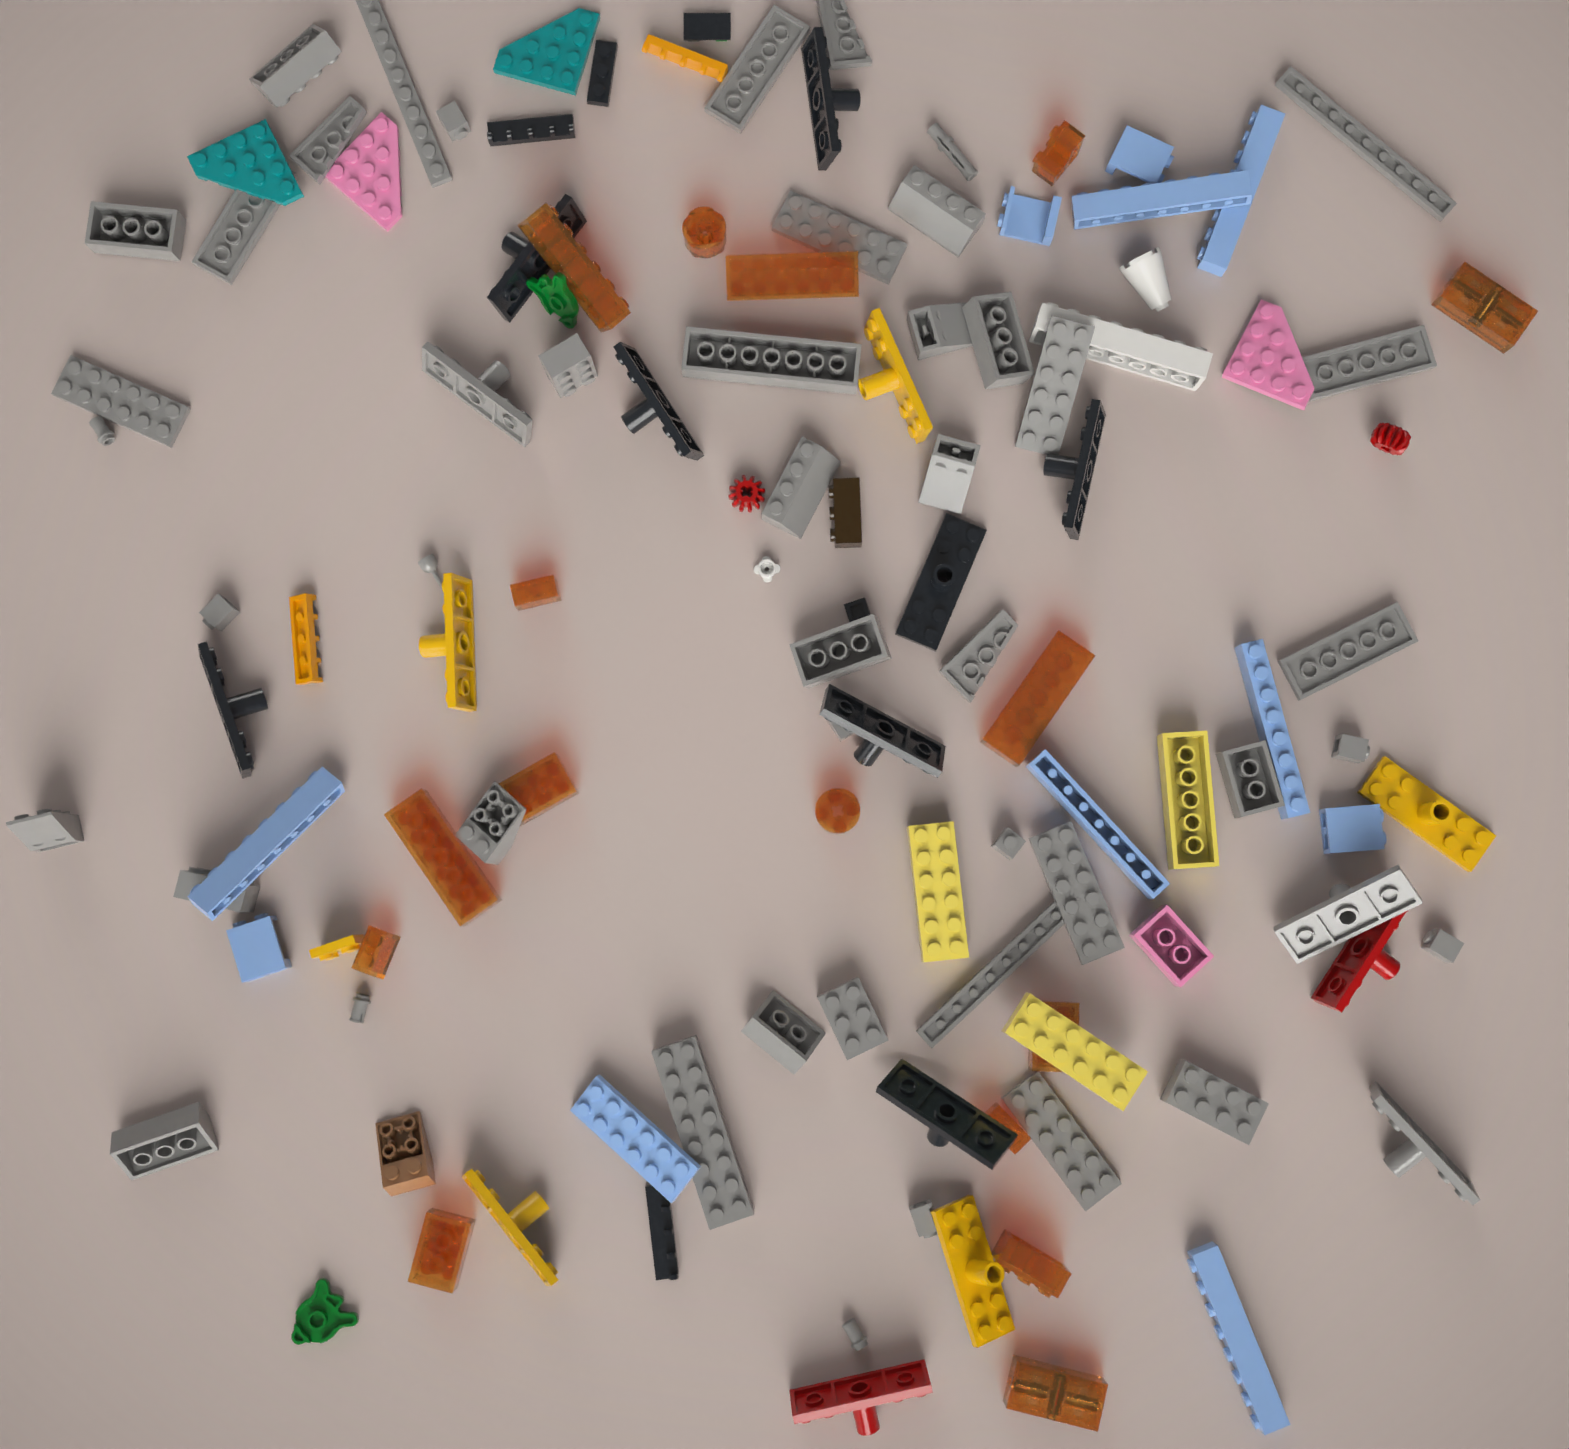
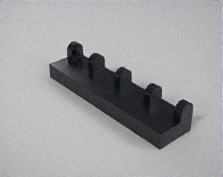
[487,114,576,147]
[645,1185,679,1280]

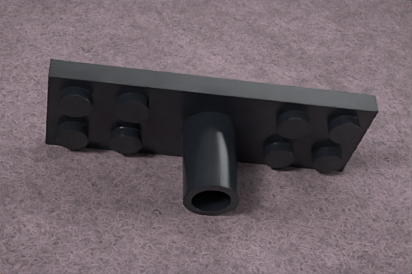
[801,27,861,171]
[487,194,587,323]
[614,342,704,461]
[1043,399,1106,540]
[895,513,987,652]
[198,641,268,779]
[819,684,946,778]
[876,1059,1018,1170]

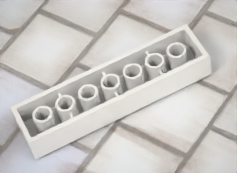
[1029,303,1213,391]

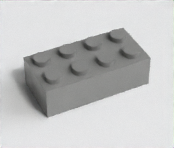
[85,201,186,261]
[962,292,1035,389]
[789,614,892,688]
[1160,1059,1269,1145]

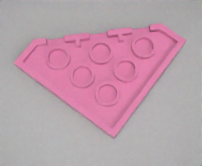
[325,112,402,232]
[1222,300,1314,410]

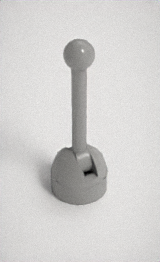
[418,554,443,591]

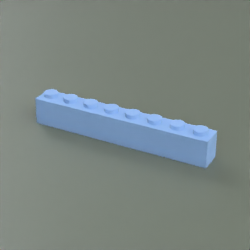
[1197,105,1285,277]
[1071,169,1252,230]
[1234,639,1310,820]
[1025,749,1170,899]
[187,767,345,921]
[1187,1241,1290,1435]

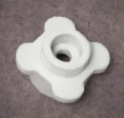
[754,556,780,583]

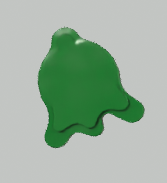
[526,272,579,329]
[291,1278,359,1345]

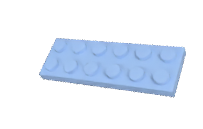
[570,1074,701,1203]

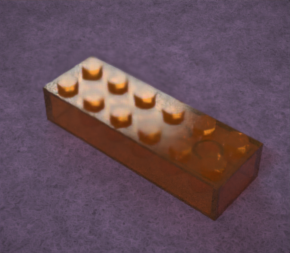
[517,203,631,332]
[725,250,859,301]
[980,630,1096,767]
[384,788,502,927]

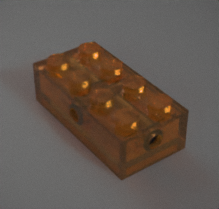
[1431,262,1538,354]
[1003,1354,1108,1432]

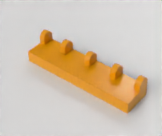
[642,34,728,82]
[289,593,323,685]

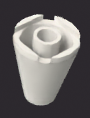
[1119,247,1171,312]

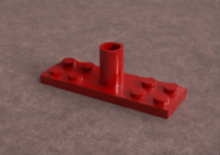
[1311,910,1409,1013]
[789,1359,933,1436]

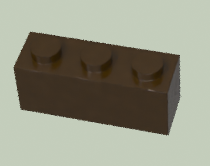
[828,478,862,548]

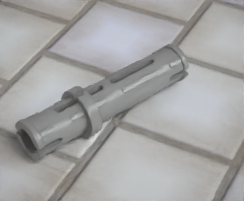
[927,123,978,181]

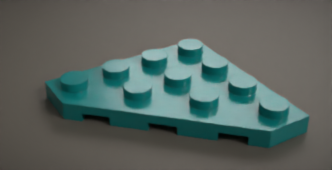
[493,8,600,96]
[187,119,304,206]

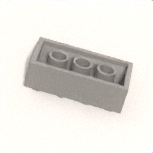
[249,24,342,107]
[888,165,986,257]
[761,437,841,539]
[110,1102,219,1181]

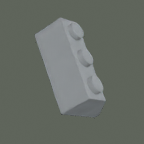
[741,990,826,1074]

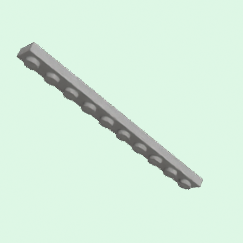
[356,0,452,188]
[1275,66,1457,222]
[916,901,1064,1048]

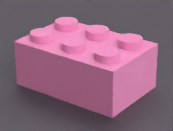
[1129,905,1214,987]

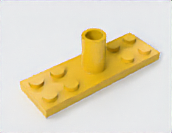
[858,308,933,444]
[419,573,477,712]
[1357,756,1496,872]
[462,1168,559,1286]
[931,1195,1015,1348]

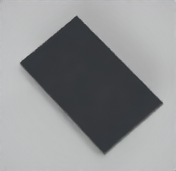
[684,13,731,42]

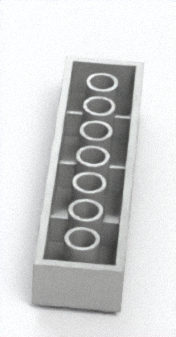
[681,326,862,394]
[651,1035,754,1230]

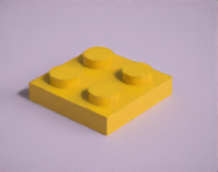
[309,934,366,961]

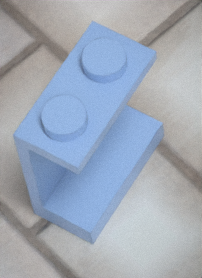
[1105,125,1174,184]
[997,186,1062,246]
[1319,804,1387,854]
[226,913,292,983]

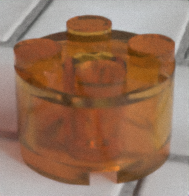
[682,207,727,258]
[815,788,860,834]

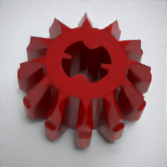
[1370,423,1411,455]
[728,475,766,513]

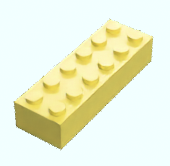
[1157,730,1219,870]
[907,821,969,962]
[1001,992,1148,1111]

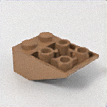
[375,1111,436,1197]

